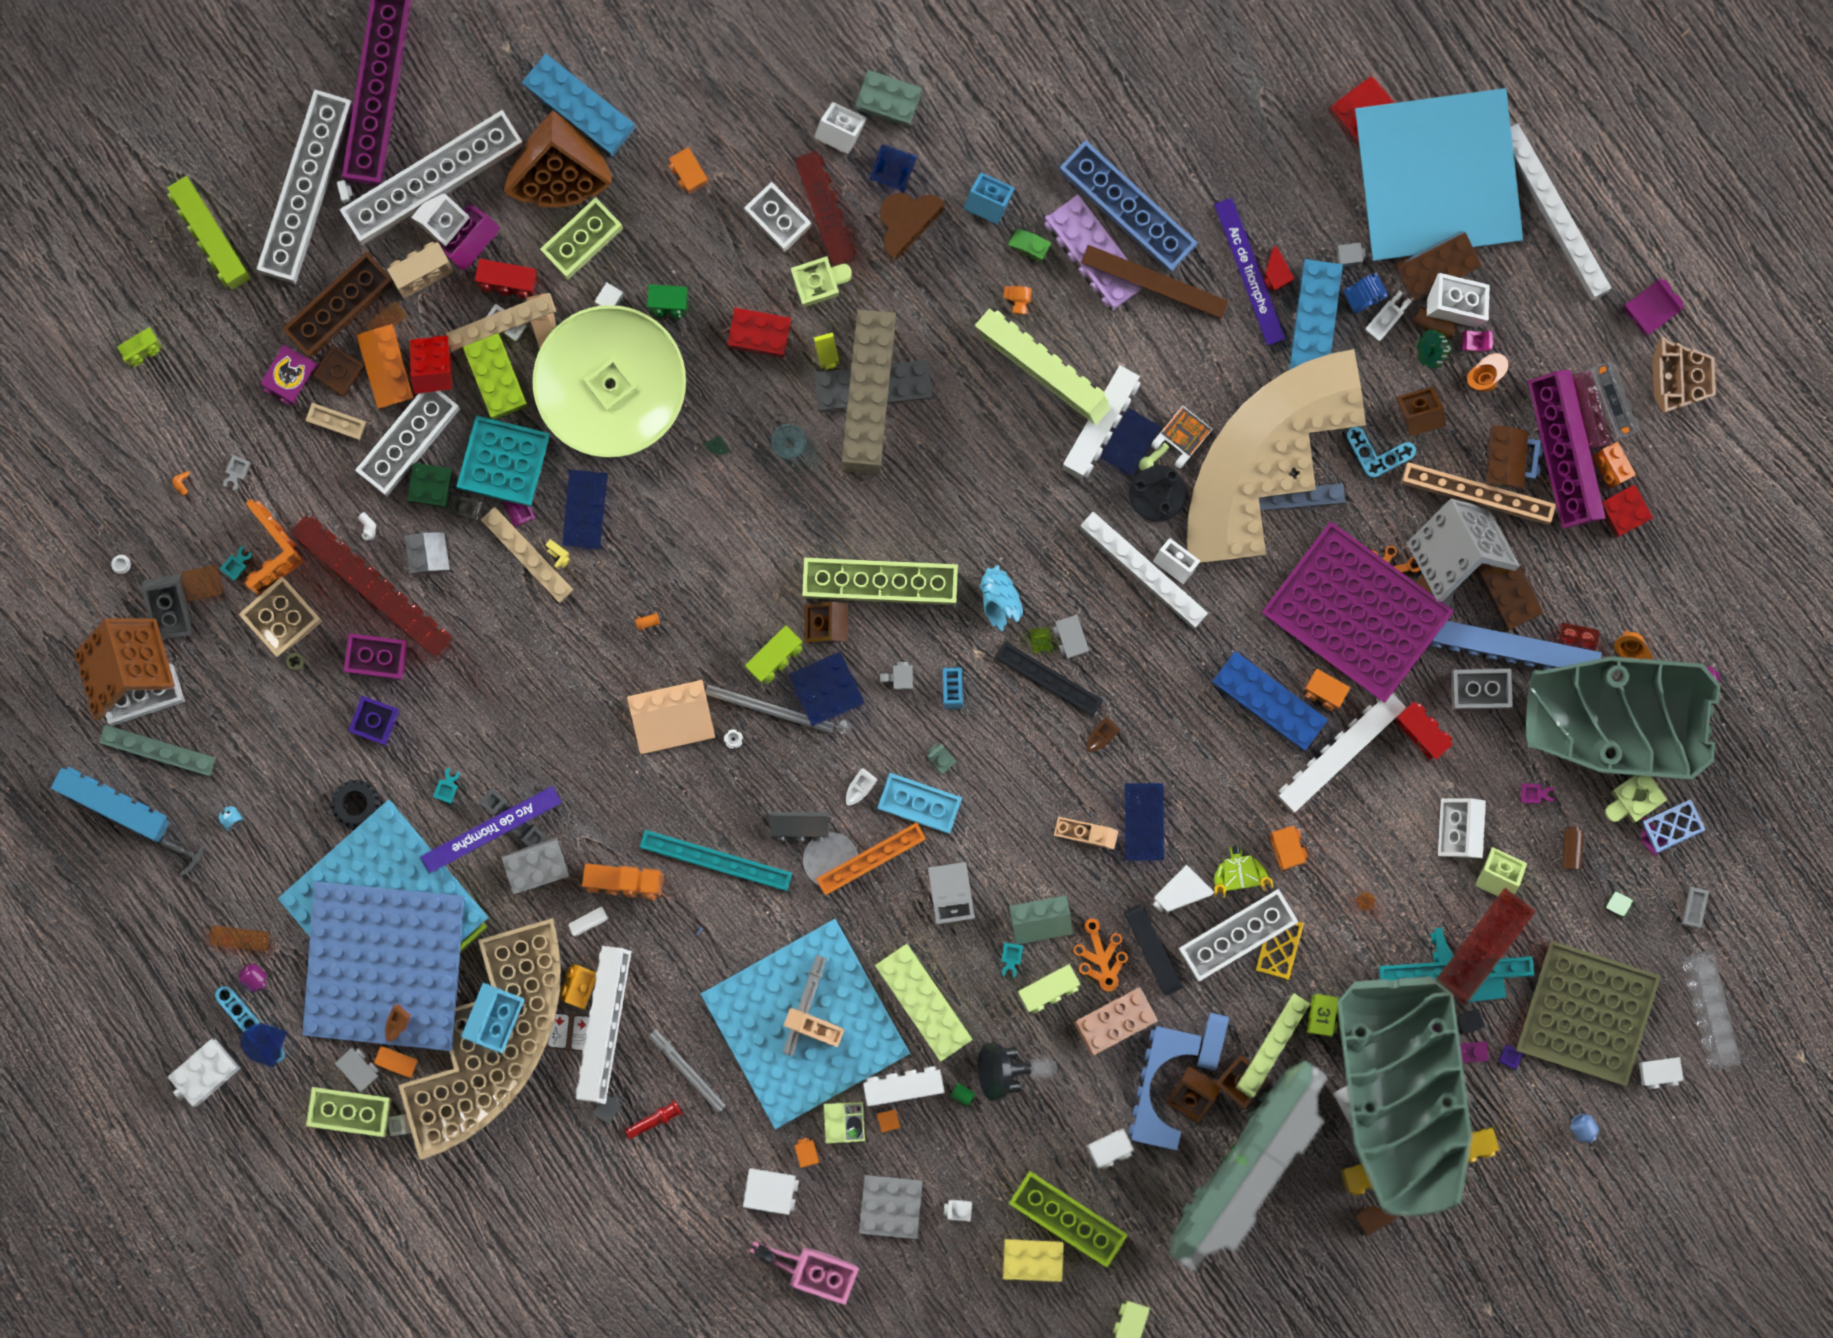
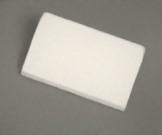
[569,907,609,937]

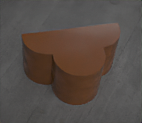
[880,193,945,264]

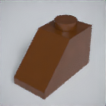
[1354,1204,1400,1236]

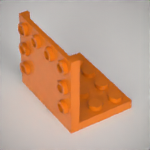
[245,498,304,596]

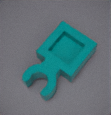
[220,546,253,582]
[433,768,460,804]
[1001,943,1023,977]

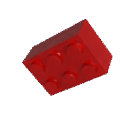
[475,259,538,299]
[727,307,791,358]
[410,336,452,394]
[1393,702,1453,762]

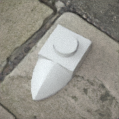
[846,768,878,806]

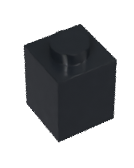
[1456,1009,1485,1035]

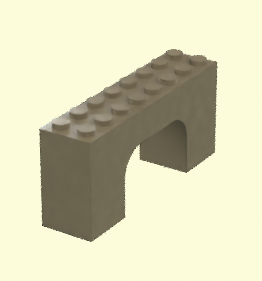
[842,309,896,475]

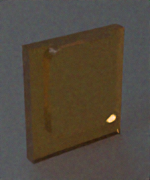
[182,564,222,602]

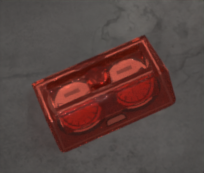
[1557,622,1599,651]

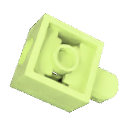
[791,257,852,308]
[1605,775,1667,823]

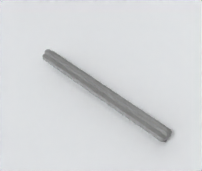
[705,685,834,733]

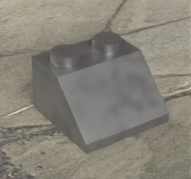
[404,532,450,576]

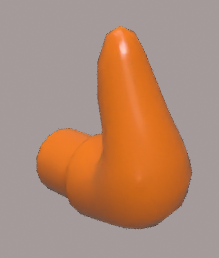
[172,471,190,496]

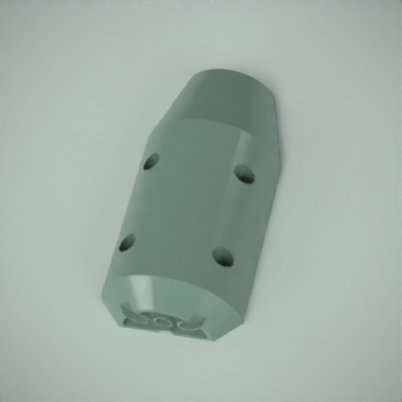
[1337,977,1472,1216]

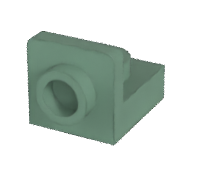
[927,744,957,774]

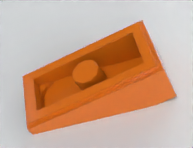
[374,1046,418,1078]

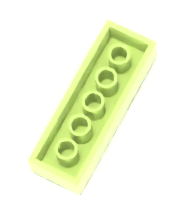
[875,944,973,1062]

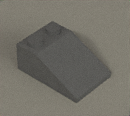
[141,574,192,640]

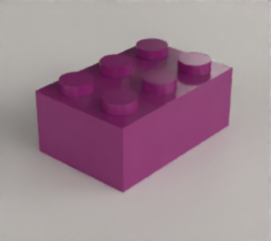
[344,633,408,681]

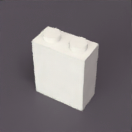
[743,1168,799,1215]

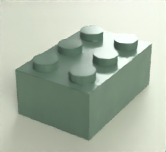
[856,70,922,128]

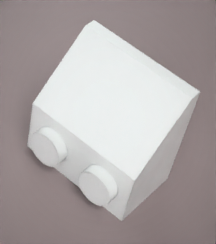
[814,102,867,154]
[411,193,469,246]

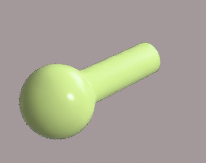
[1138,442,1169,471]

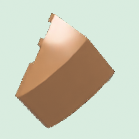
[1652,337,1716,413]

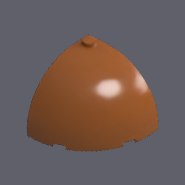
[504,111,612,208]

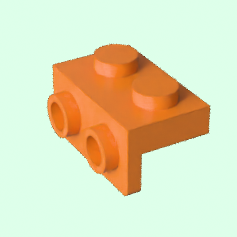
[1592,442,1636,489]

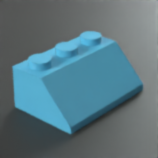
[461,983,525,1053]

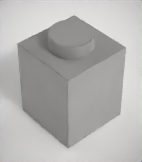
[1336,243,1366,267]

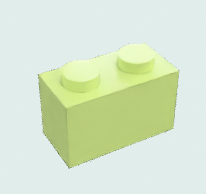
[1113,1301,1150,1338]

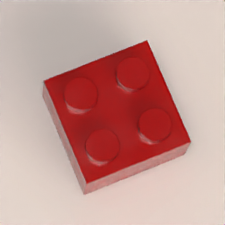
[1602,484,1653,539]

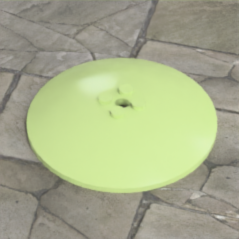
[533,305,686,458]

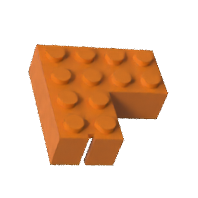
[582,863,664,900]

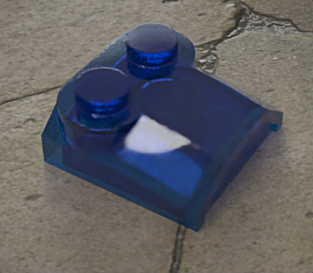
[869,143,918,193]

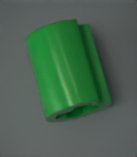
[950,1083,975,1107]

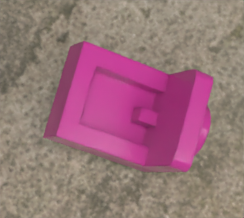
[1463,331,1494,352]

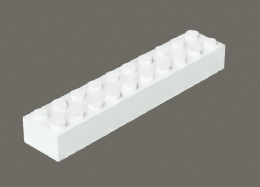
[257,90,353,284]
[340,110,524,245]

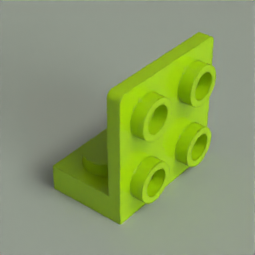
[117,327,162,367]

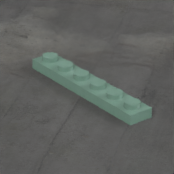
[99,725,216,776]

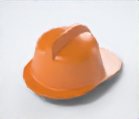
[1467,353,1509,392]
[1614,630,1653,660]

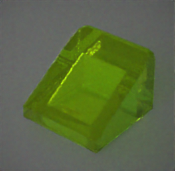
[1029,627,1052,653]

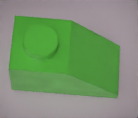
[1008,229,1051,263]

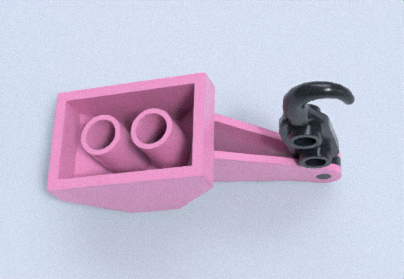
[750,1241,859,1304]

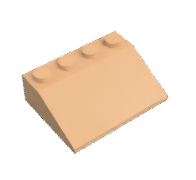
[627,680,715,754]

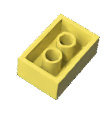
[1003,1239,1063,1281]

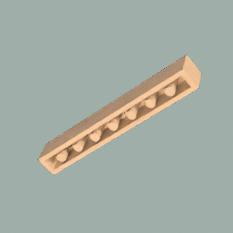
[1401,463,1556,525]

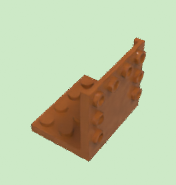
[75,619,175,720]

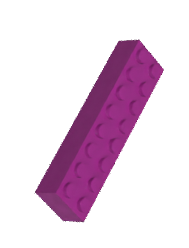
[1528,370,1605,529]

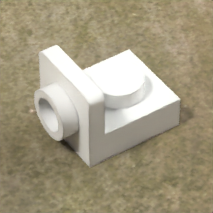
[944,1200,972,1221]

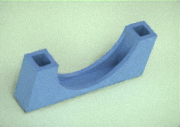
[1128,1026,1202,1150]

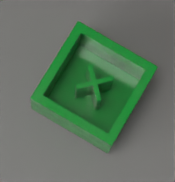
[647,284,689,318]

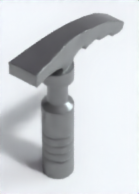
[161,838,206,876]

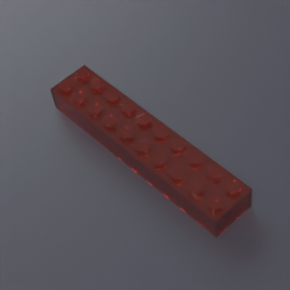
[290,515,454,660]

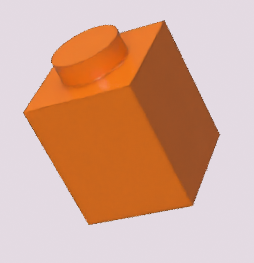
[794,1138,819,1168]

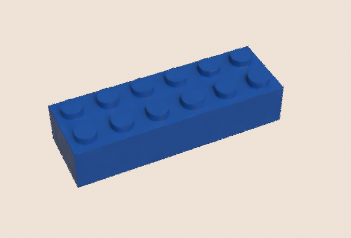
[1211,651,1328,752]

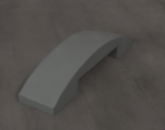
[479,788,548,846]

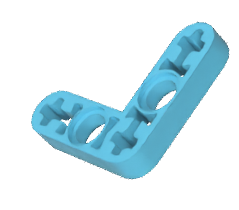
[1346,427,1416,478]

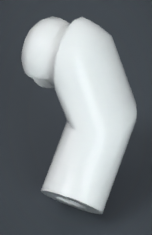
[358,512,376,541]

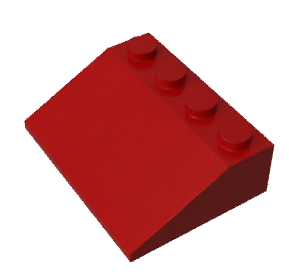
[1328,76,1395,149]

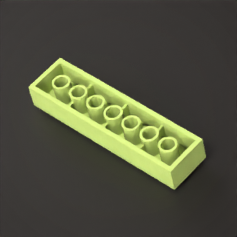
[975,308,1111,426]
[802,558,958,605]

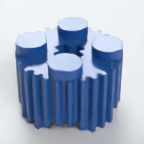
[1343,273,1388,314]

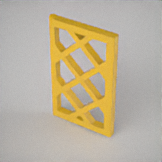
[1256,922,1304,980]

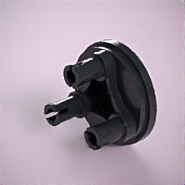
[1129,465,1186,522]
[978,1042,1032,1101]

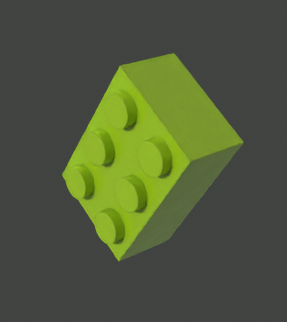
[745,625,803,685]

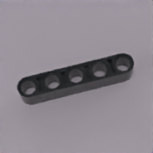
[1124,903,1183,997]

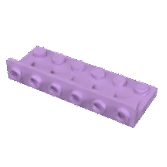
[1044,195,1143,310]

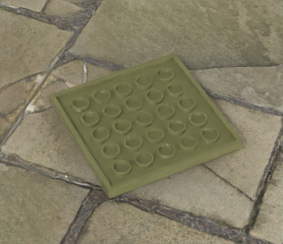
[1516,940,1661,1086]

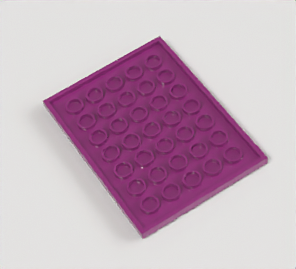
[1261,521,1454,703]

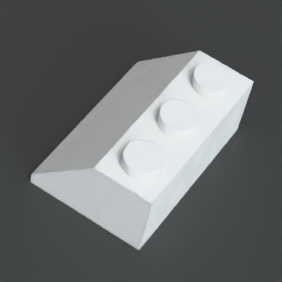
[1427,273,1489,328]
[1438,798,1486,858]

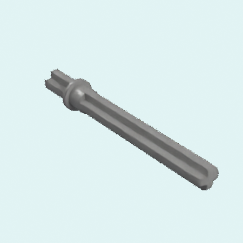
[783,955,827,1056]
[648,1030,725,1112]

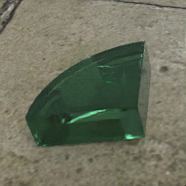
[703,435,729,455]

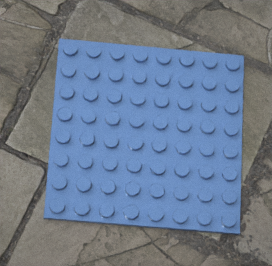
[302,881,464,1051]

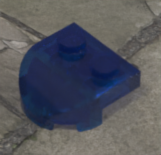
[240,1023,287,1068]

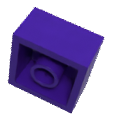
[348,695,400,747]

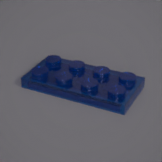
[562,470,608,550]
[1125,783,1164,861]

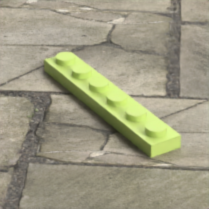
[1236,993,1310,1098]

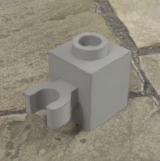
[880,662,913,690]

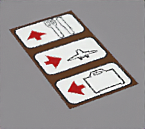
[545,1012,590,1052]

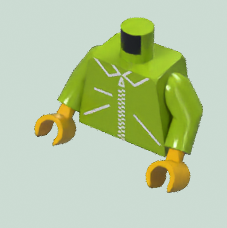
[1214,846,1273,897]

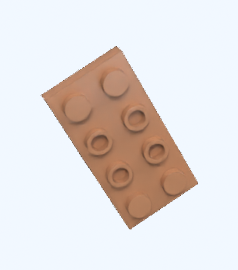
[1074,987,1158,1056]

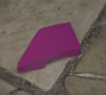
[1641,816,1667,857]

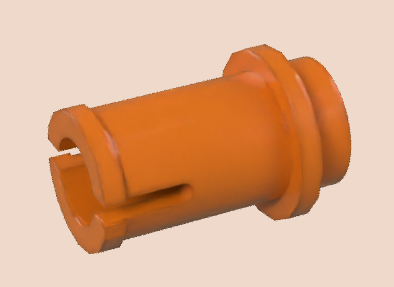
[635,613,660,631]

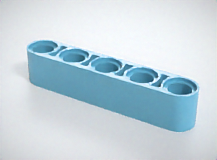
[215,987,285,1063]

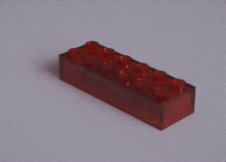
[1435,888,1536,1006]

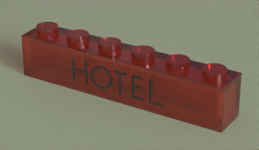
[795,151,856,267]

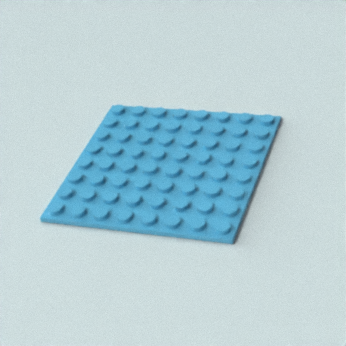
[1355,88,1523,260]
[278,799,489,942]
[701,919,910,1129]

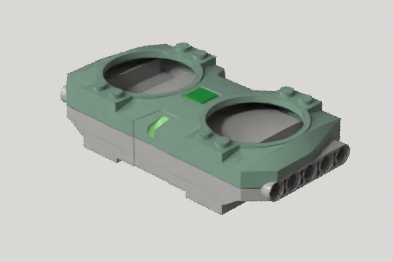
[1169,1061,1328,1272]

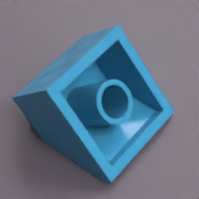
[963,173,1015,224]

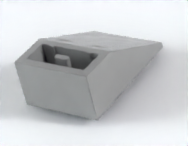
[928,862,975,925]

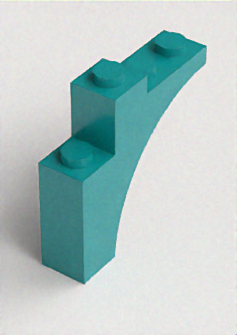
[1430,927,1506,1004]

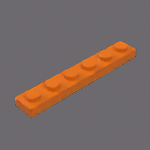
[816,822,926,896]

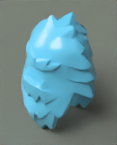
[979,565,1023,631]

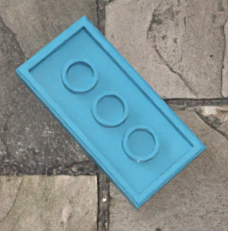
[877,773,962,834]

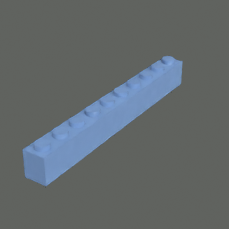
[1430,621,1602,670]

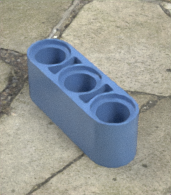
[1197,1012,1229,1071]

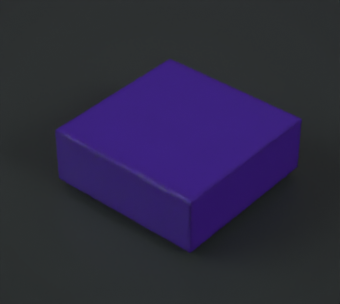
[1498,1044,1523,1070]

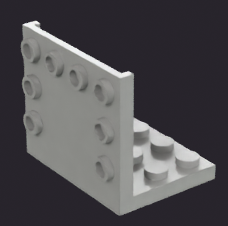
[1407,499,1520,602]

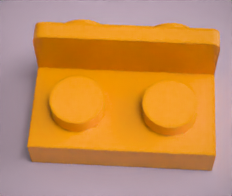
[559,963,596,1010]

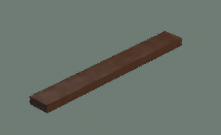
[1081,245,1228,319]

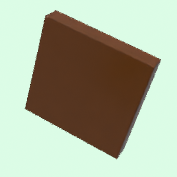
[312,344,365,397]

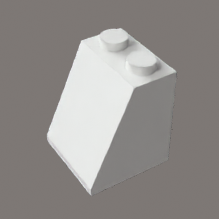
[1152,865,1214,913]

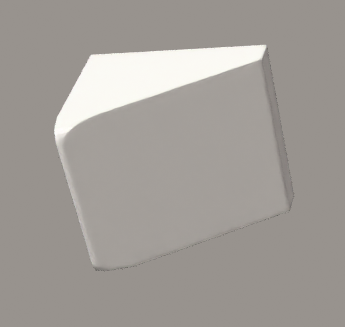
[388,1114,412,1136]

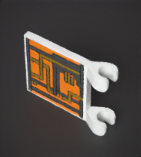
[1151,406,1212,469]

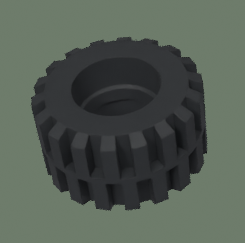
[331,779,381,829]

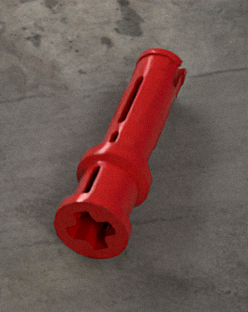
[625,1100,683,1140]

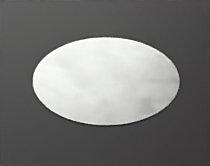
[803,832,858,886]

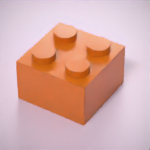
[1303,669,1351,711]
[1269,825,1308,871]

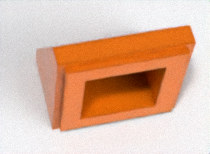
[877,1109,900,1133]

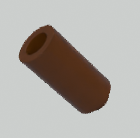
[1413,306,1457,339]
[1562,826,1584,870]

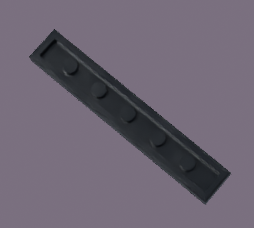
[995,641,1103,717]

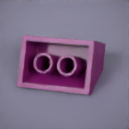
[436,203,501,271]

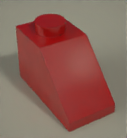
[1263,246,1295,293]

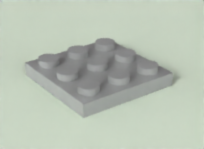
[859,1175,923,1239]

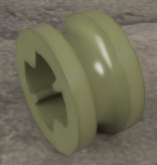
[286,653,304,671]

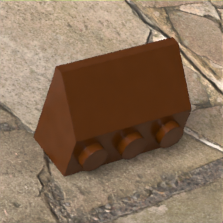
[1485,425,1528,488]

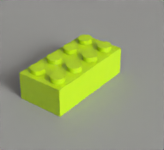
[463,333,528,420]

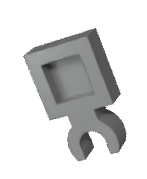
[223,455,251,491]

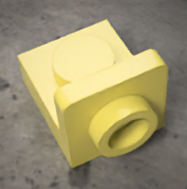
[546,539,570,570]

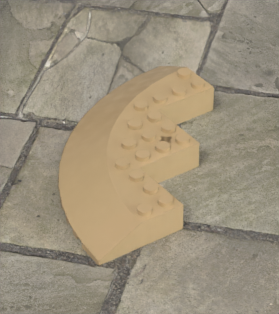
[1187,349,1366,563]
[398,918,561,1160]

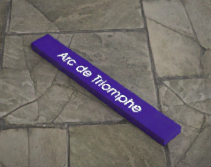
[1214,198,1285,346]
[420,786,562,874]

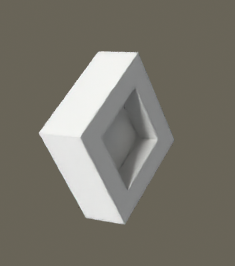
[337,180,353,204]

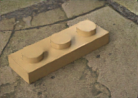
[305,403,367,440]

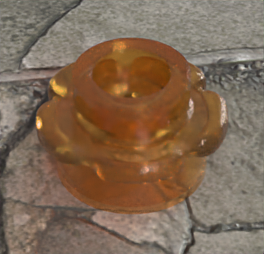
[1357,892,1376,911]

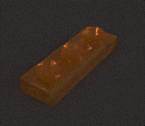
[209,925,270,951]

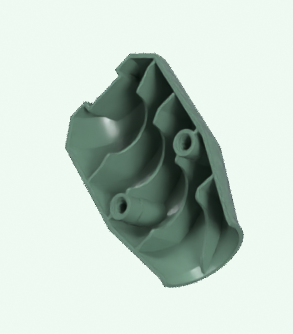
[1526,657,1720,779]

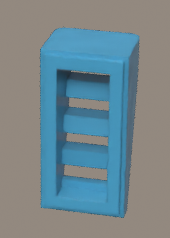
[943,668,963,709]

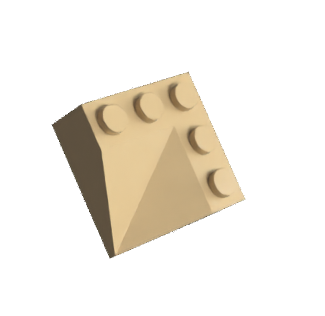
[387,242,454,299]
[239,576,323,657]

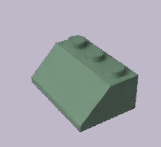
[1009,896,1073,945]

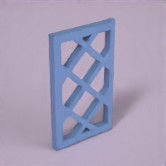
[1642,799,1705,853]

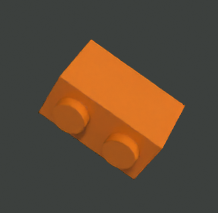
[668,147,708,194]

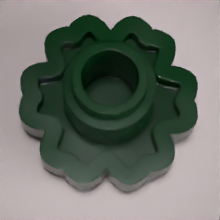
[1417,330,1452,369]

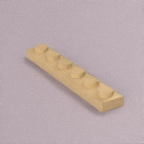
[446,293,556,351]
[481,507,574,603]

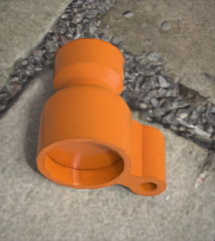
[1003,286,1032,315]

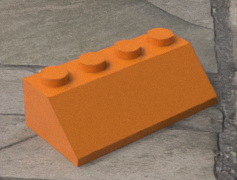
[357,324,415,409]

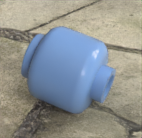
[1570,1114,1599,1143]

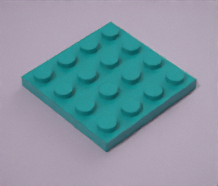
[457,416,550,507]

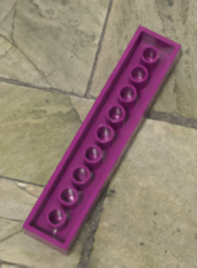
[342,0,412,186]

